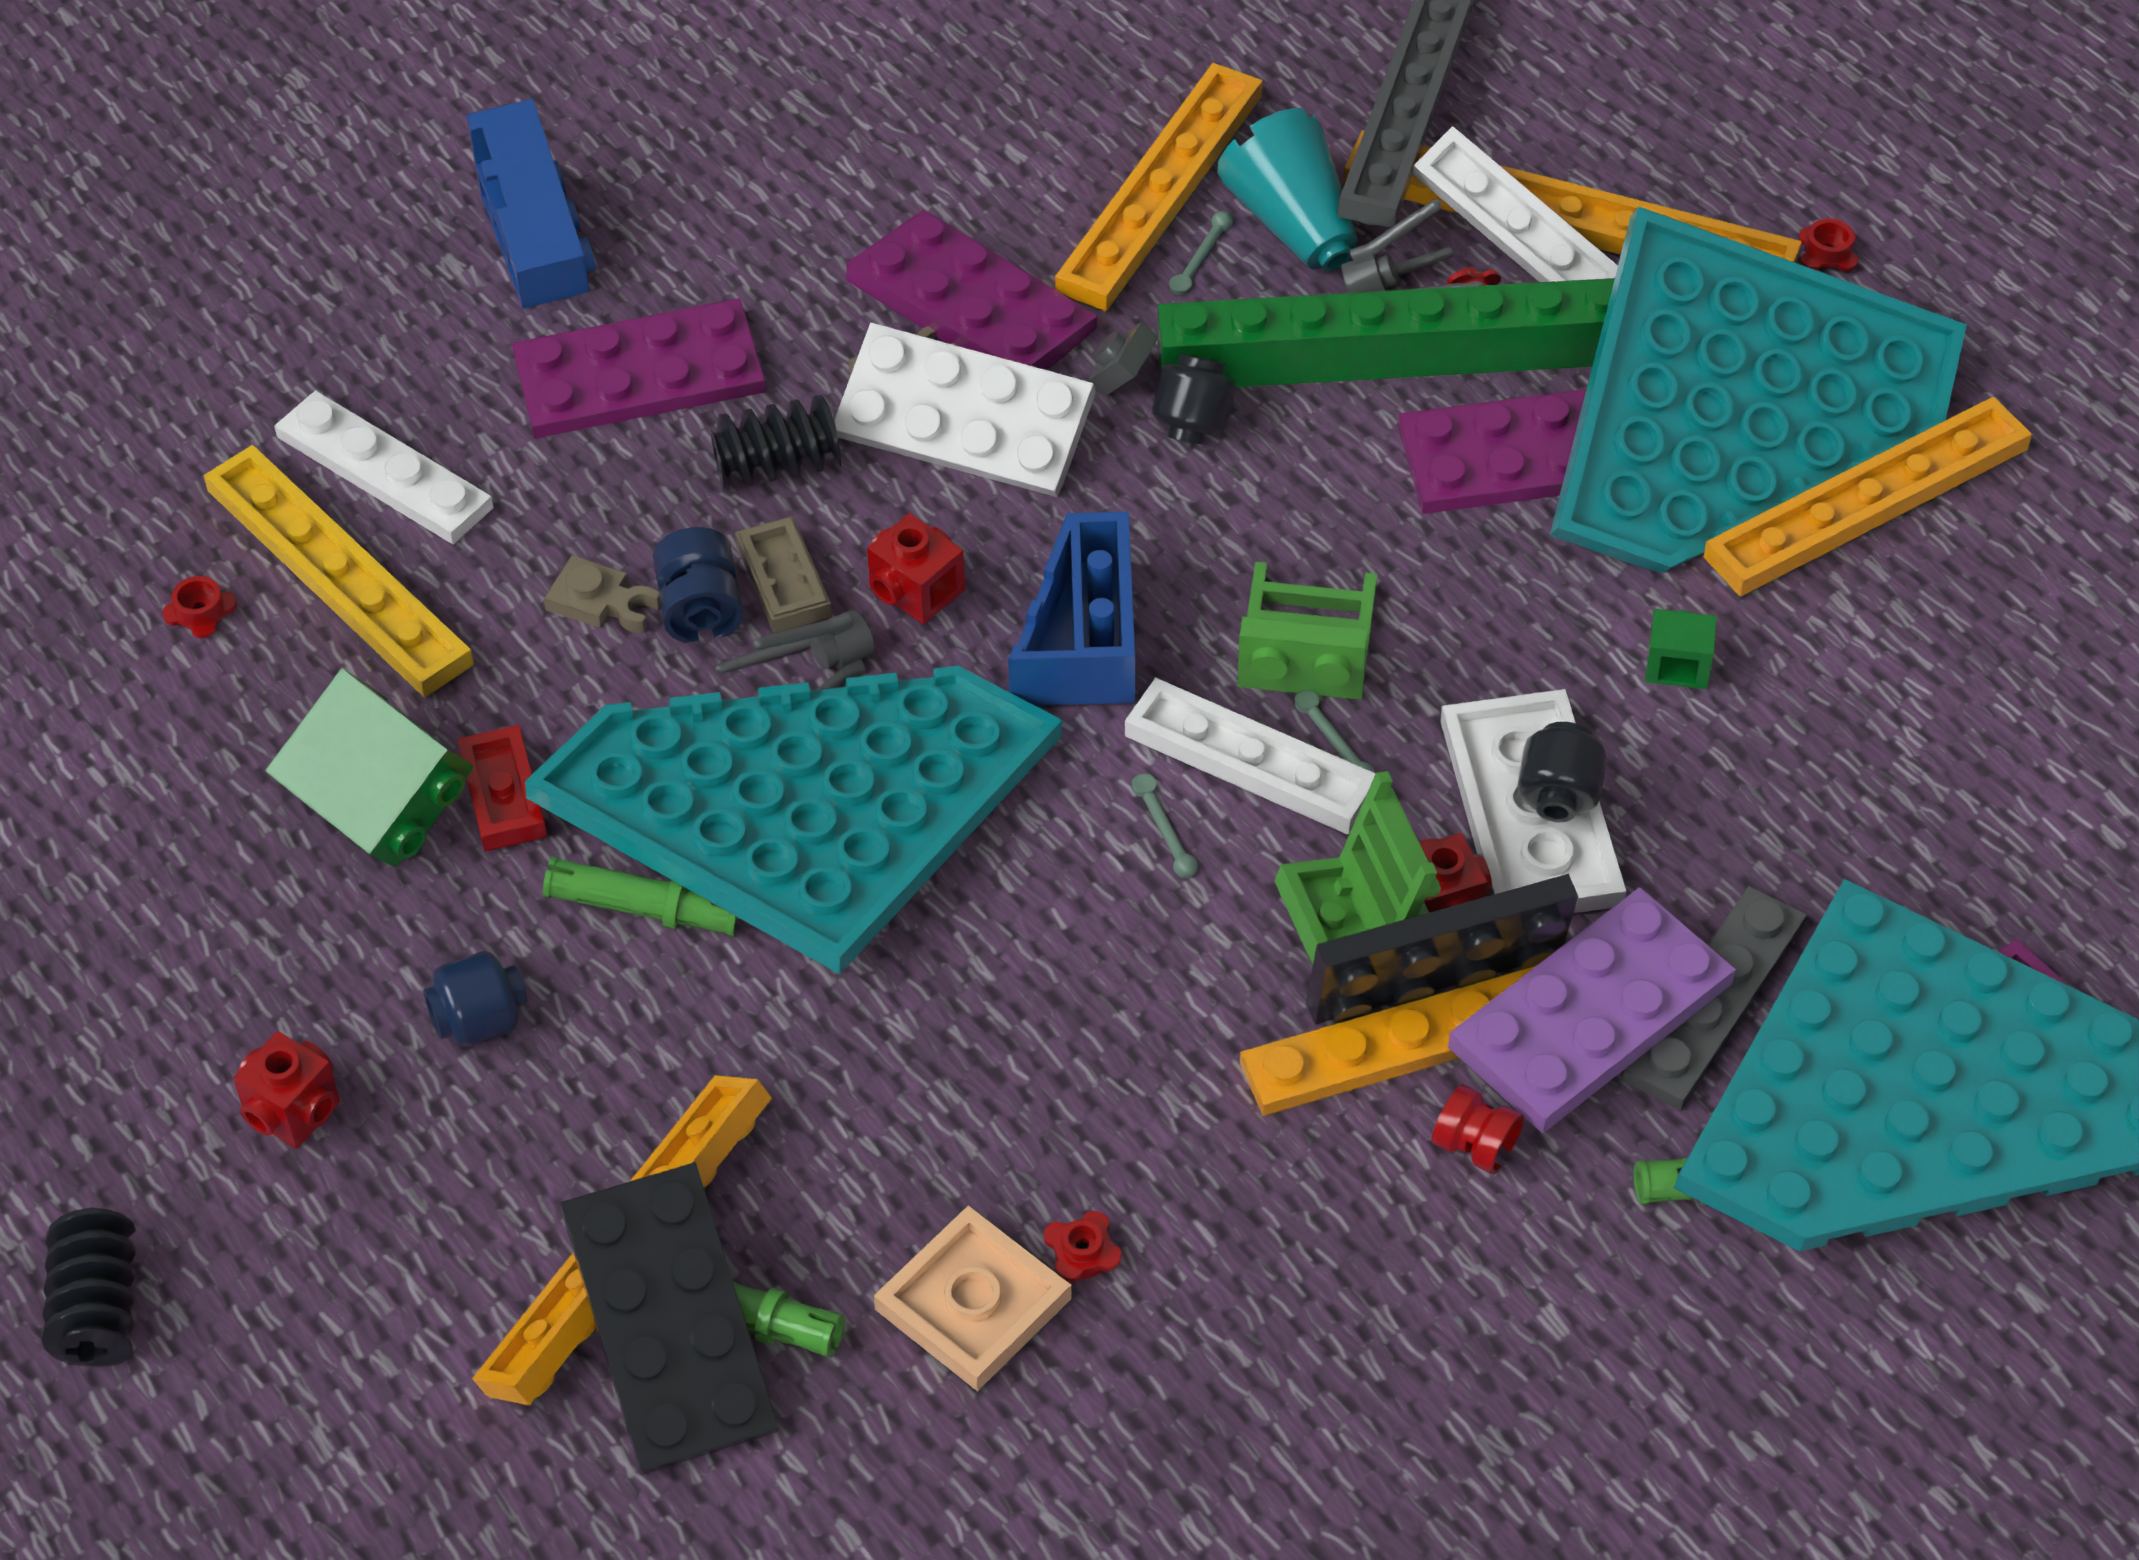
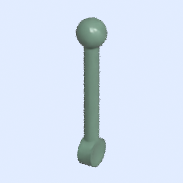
[1169,211,1234,295]
[1295,690,1375,773]
[1132,773,1199,878]

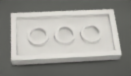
[834,322,1096,497]
[1440,689,1626,913]

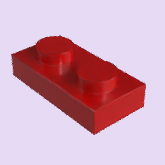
[457,725,547,852]

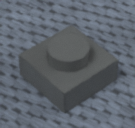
[1087,322,1159,395]

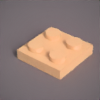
[874,1205,1072,1392]

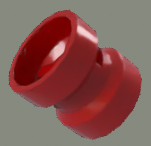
[1432,1084,1524,1175]

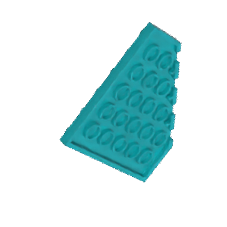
[1550,207,1967,573]
[525,666,1062,974]
[1674,879,2139,1252]

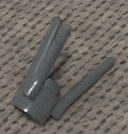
[1342,200,1484,293]
[715,610,875,690]

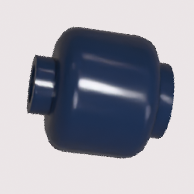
[423,951,527,1048]

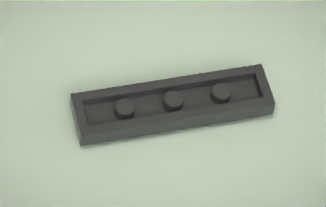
[1622,886,1807,1111]

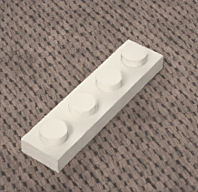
[1413,126,1618,282]
[274,391,494,544]
[1125,678,1376,835]

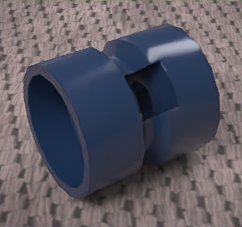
[653,527,743,643]

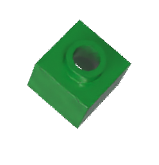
[1645,609,1717,689]

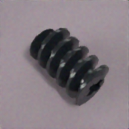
[711,395,841,491]
[41,1207,136,1367]

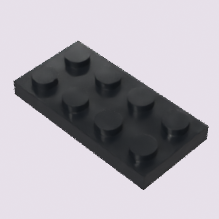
[1306,874,1578,1025]
[560,1162,779,1475]

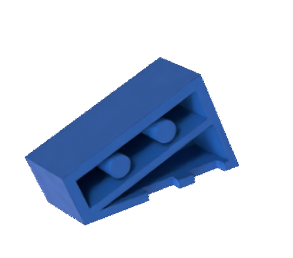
[466,98,596,309]
[1008,511,1135,706]

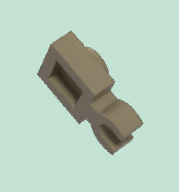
[544,555,661,633]

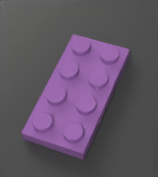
[1448,887,1736,1133]

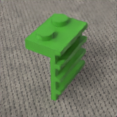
[1238,561,1377,700]
[1274,771,1441,965]

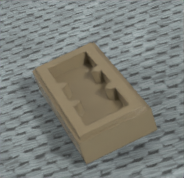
[735,516,832,633]

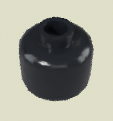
[1152,353,1236,444]
[1517,722,1607,822]

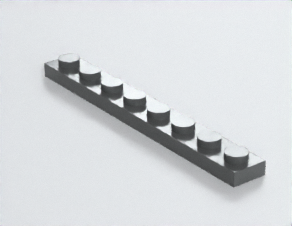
[1337,0,1475,228]

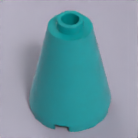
[1217,108,1358,272]

